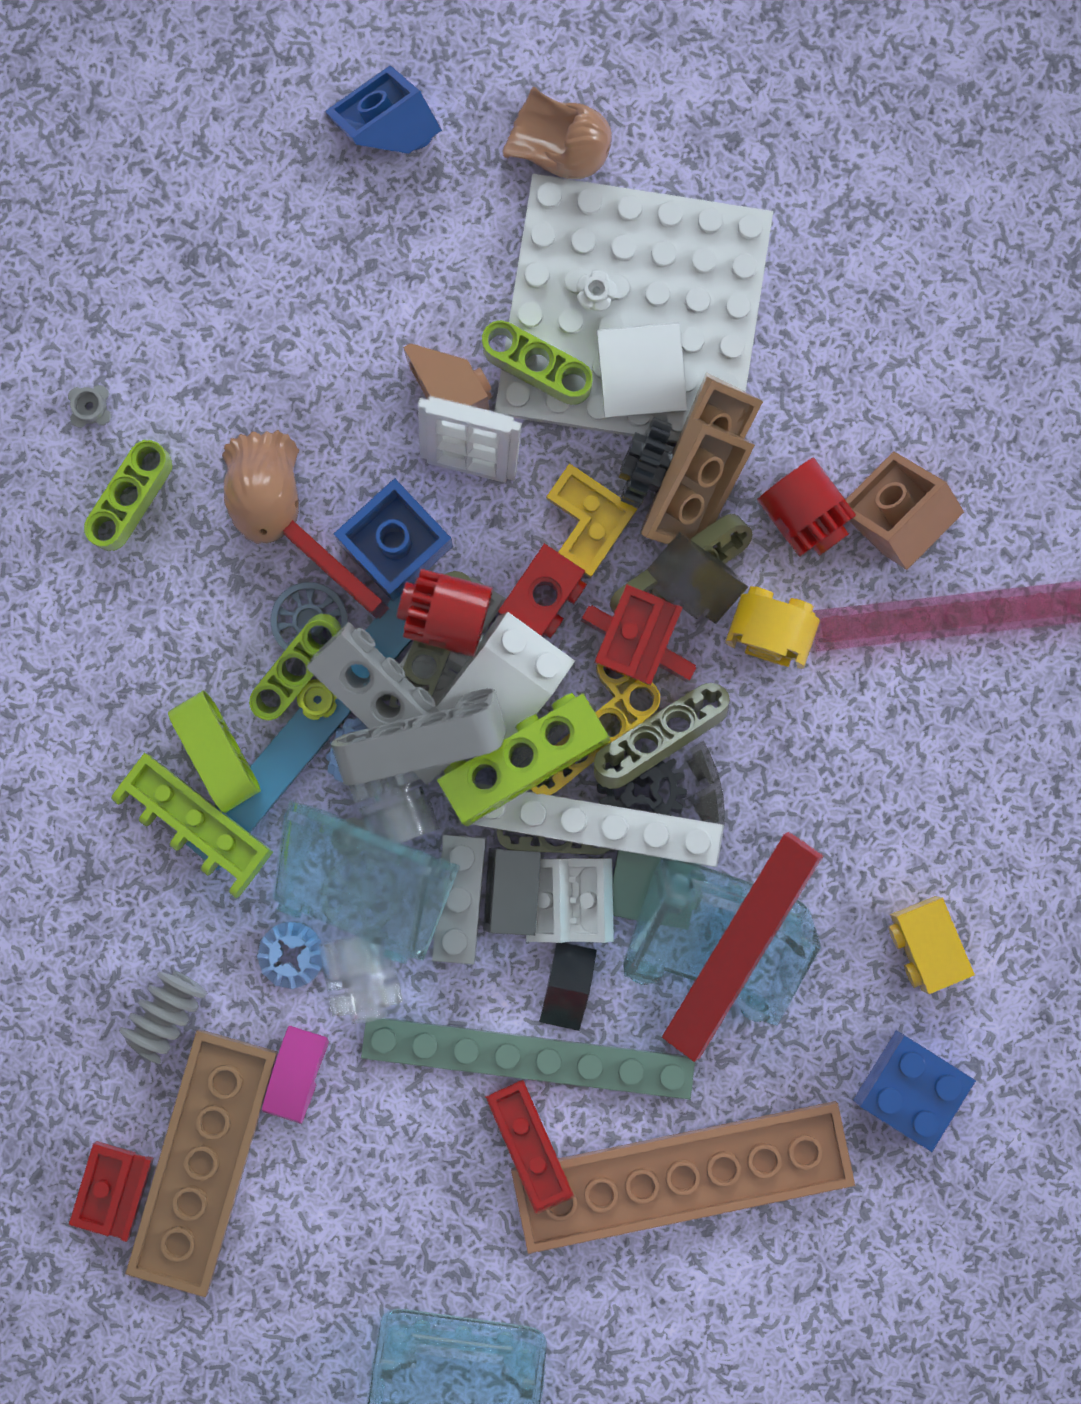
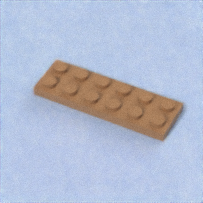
[125,1029,278,1298]

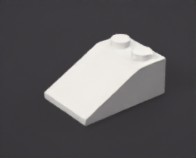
[435,612,575,740]

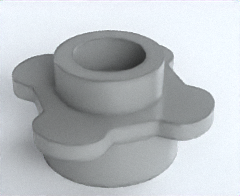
[68,385,111,428]

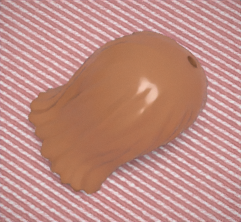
[502,87,612,179]
[222,430,300,544]

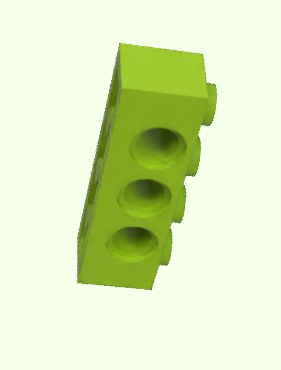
[437,693,611,826]

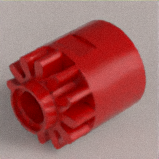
[757,457,856,557]
[397,569,493,657]

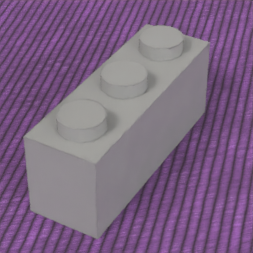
[432,834,486,965]

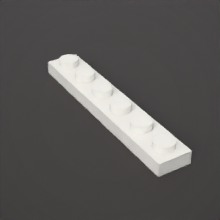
[471,783,724,867]

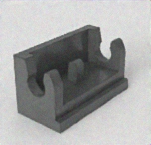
[483,848,541,936]

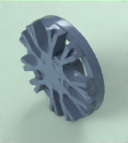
[270,582,348,650]

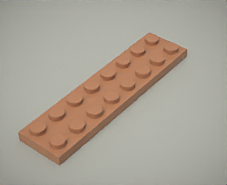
[511,1101,855,1254]

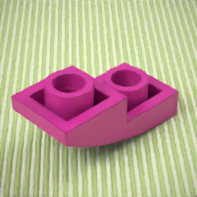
[262,1025,329,1124]

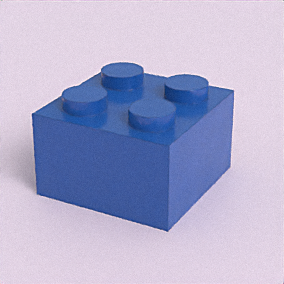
[333,478,453,601]
[853,1030,976,1152]

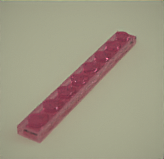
[812,581,1081,652]

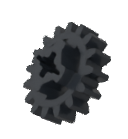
[618,417,674,508]
[597,745,687,816]

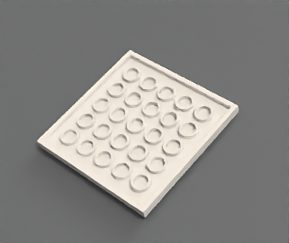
[495,174,773,443]

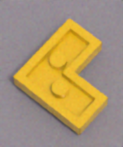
[546,463,637,578]

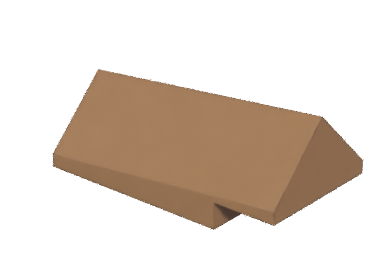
[641,372,763,554]

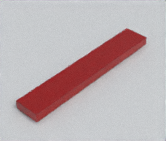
[662,832,823,1062]

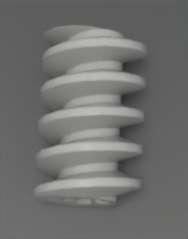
[119,971,208,1064]

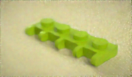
[111,752,273,898]

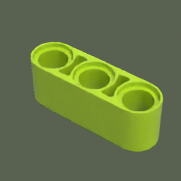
[482,320,593,405]
[84,440,172,551]
[249,614,342,720]
[168,690,261,813]

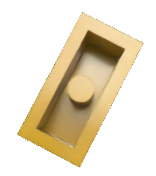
[888,896,975,994]

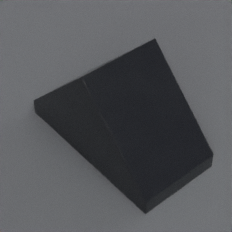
[539,942,597,1031]

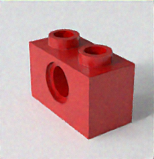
[498,543,587,639]

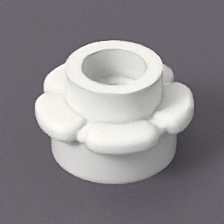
[576,270,617,311]

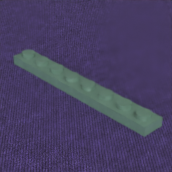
[361,1016,695,1100]

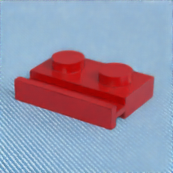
[594,584,683,686]
[69,1141,154,1242]

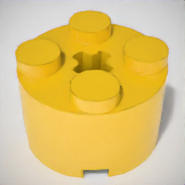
[725,586,820,669]

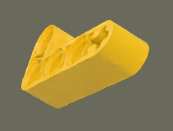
[530,664,661,795]

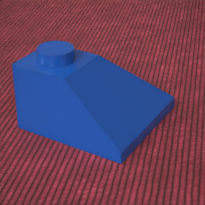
[325,65,442,154]

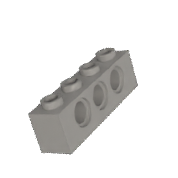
[306,622,452,785]

